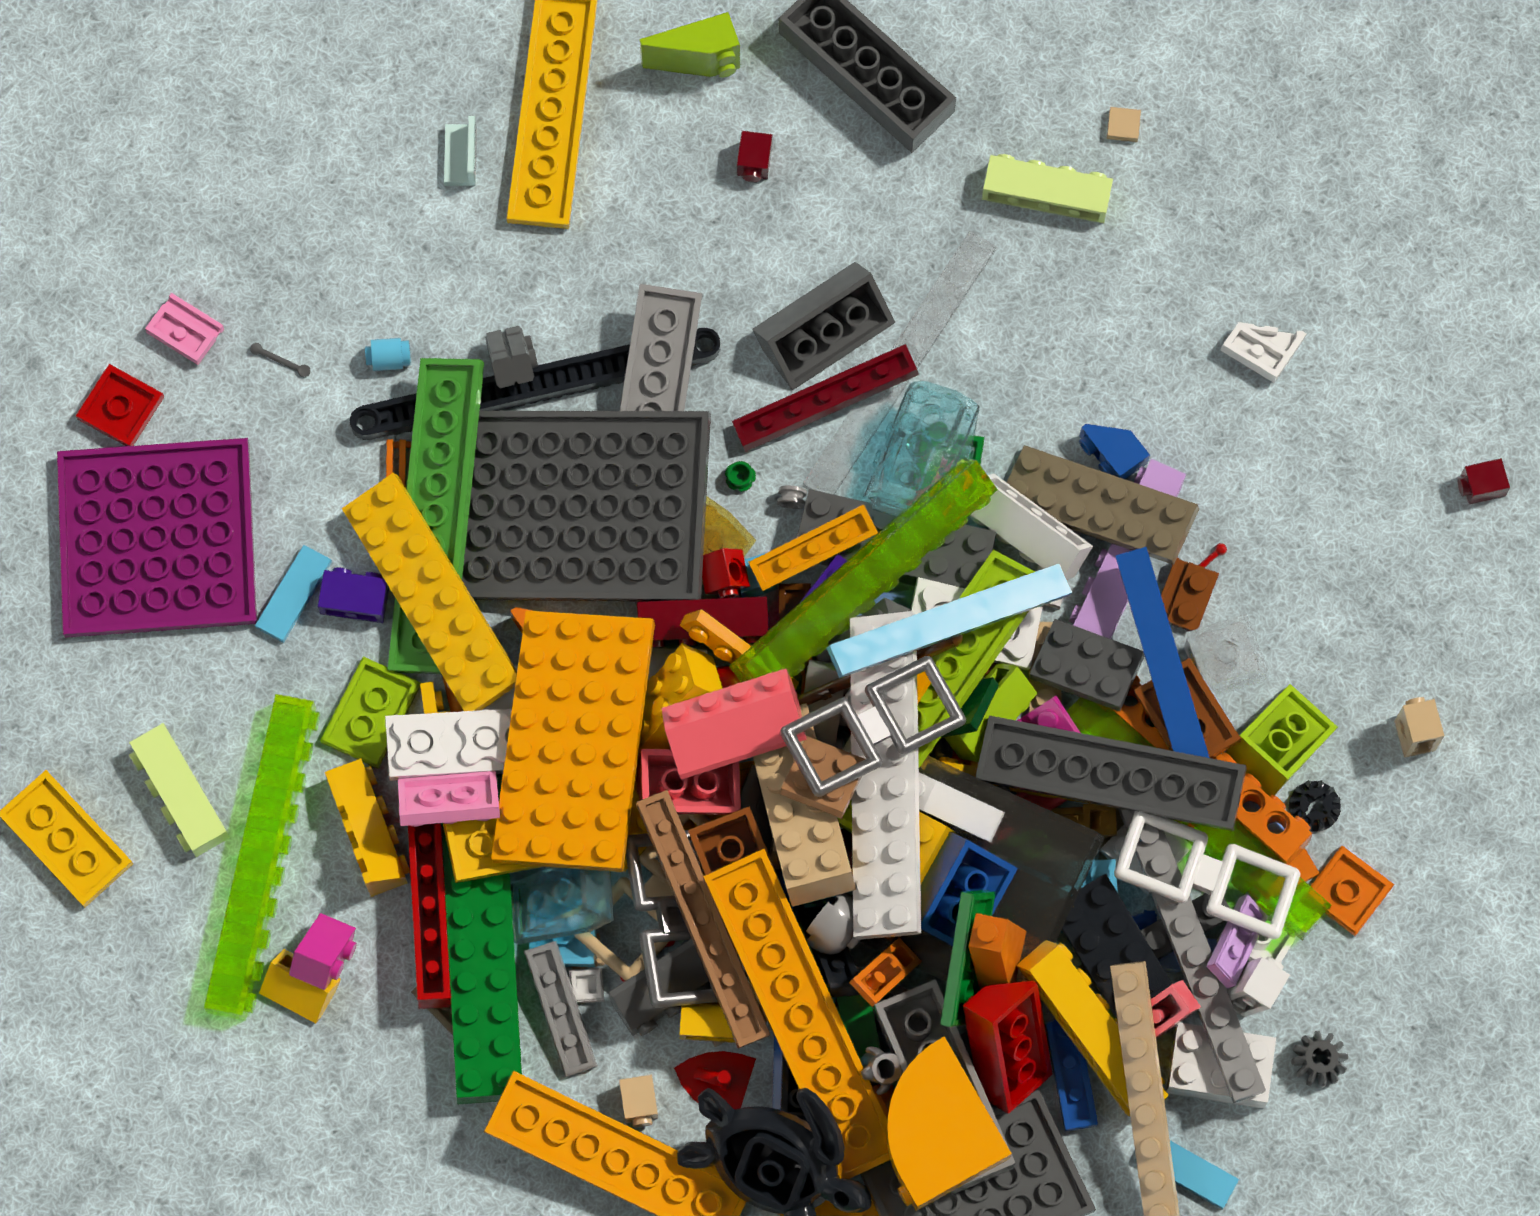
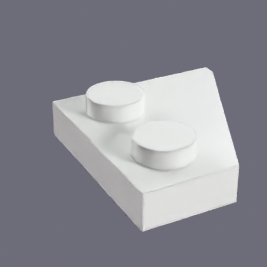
[1221,322,1307,383]

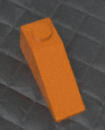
[849,937,922,1007]

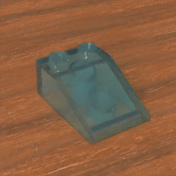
[511,867,614,945]

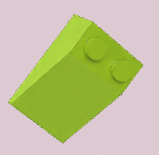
[639,12,740,78]
[1225,684,1338,796]

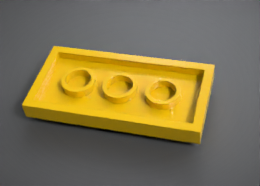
[0,770,133,908]

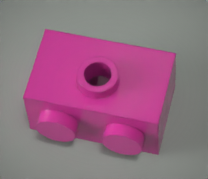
[289,913,357,990]

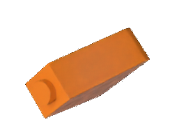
[969,913,1026,989]

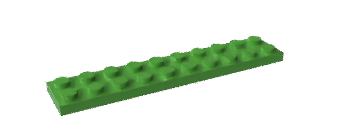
[387,358,484,675]

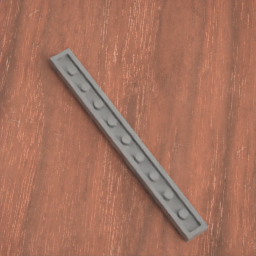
[1118,809,1266,1103]

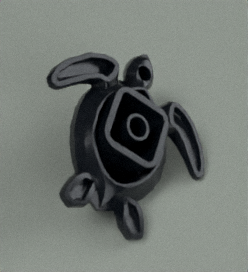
[677,1088,872,1216]

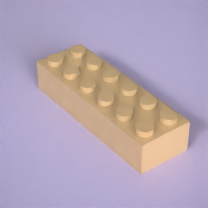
[753,703,856,907]

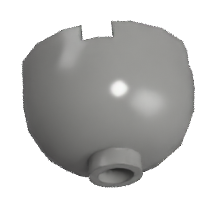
[804,892,860,955]

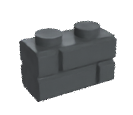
[485,326,538,388]

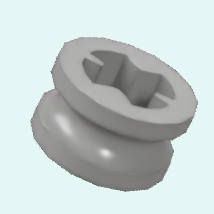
[777,485,807,509]

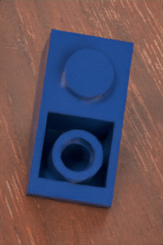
[1079,424,1150,479]

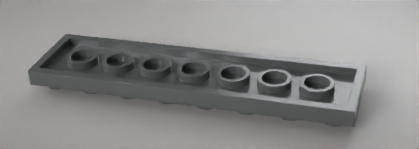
[975,715,1247,831]

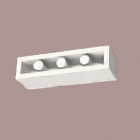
[963,474,1093,580]

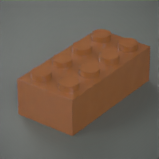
[688,806,782,957]

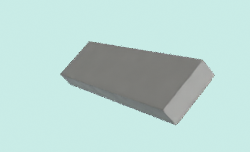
[524,941,598,1077]

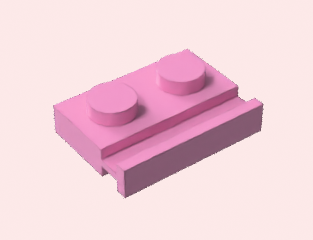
[145,293,224,365]

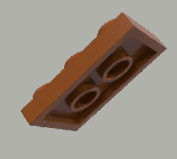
[1134,658,1241,759]

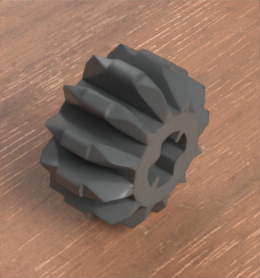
[1291,1031,1348,1088]

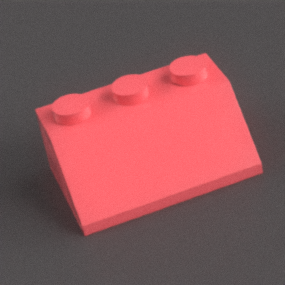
[636,749,741,815]

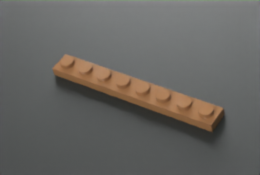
[636,790,770,1049]

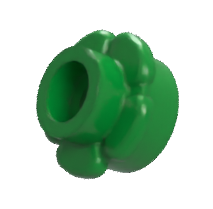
[725,461,756,492]

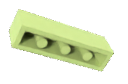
[982,154,1113,223]
[129,723,230,857]

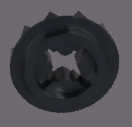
[1289,780,1341,832]

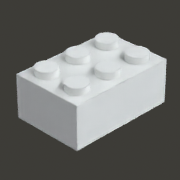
[1166,1022,1276,1109]

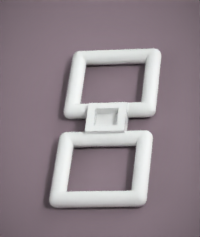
[1114,811,1300,939]

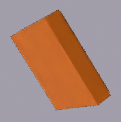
[1303,846,1395,936]

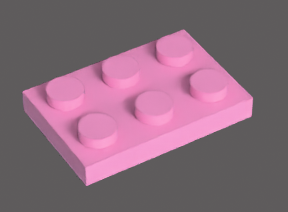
[398,771,500,827]

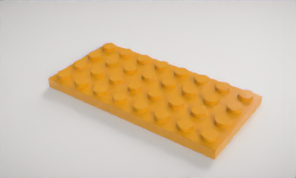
[491,611,655,872]

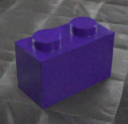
[317,567,390,623]

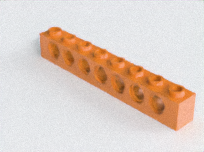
[1093,675,1312,865]

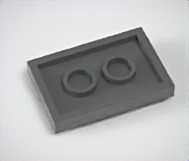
[1030,619,1145,712]

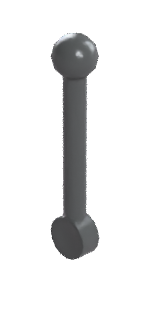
[250,343,311,377]

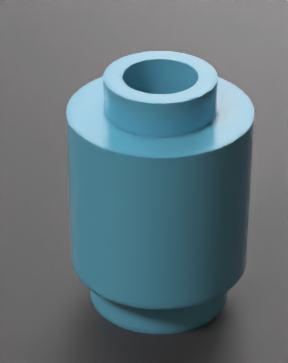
[365,338,411,371]

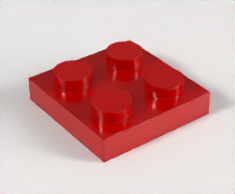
[76,364,164,446]

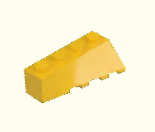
[325,759,410,897]

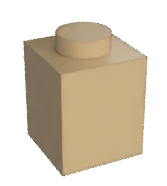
[619,1075,658,1128]

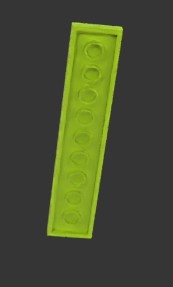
[837,550,1035,833]

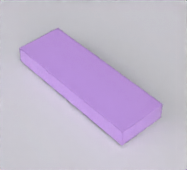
[1206,894,1268,989]

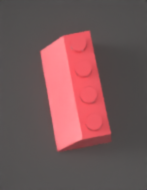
[661,668,807,779]

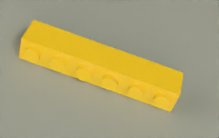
[1016,940,1169,1117]

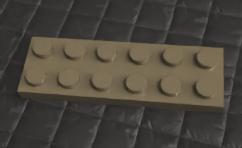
[1006,445,1199,565]

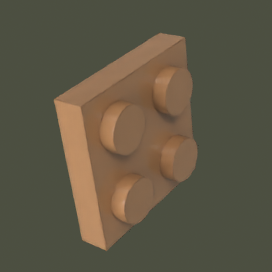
[780,736,865,819]

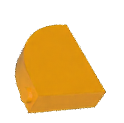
[886,1036,1012,1211]

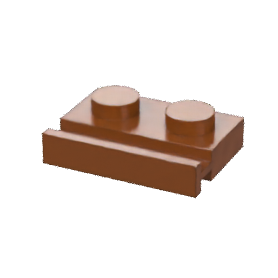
[1161,557,1219,634]

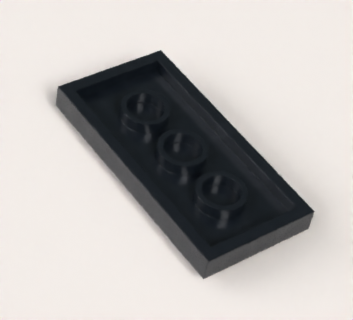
[1049,874,1172,1019]

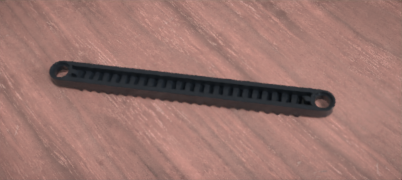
[350,328,721,440]

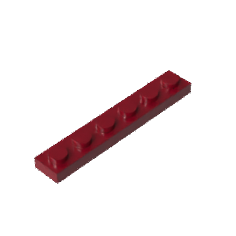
[732,344,919,452]

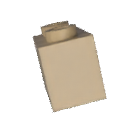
[1394,697,1445,758]

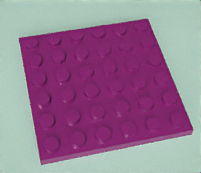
[57,438,257,638]

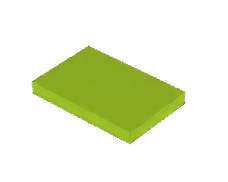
[320,656,421,769]

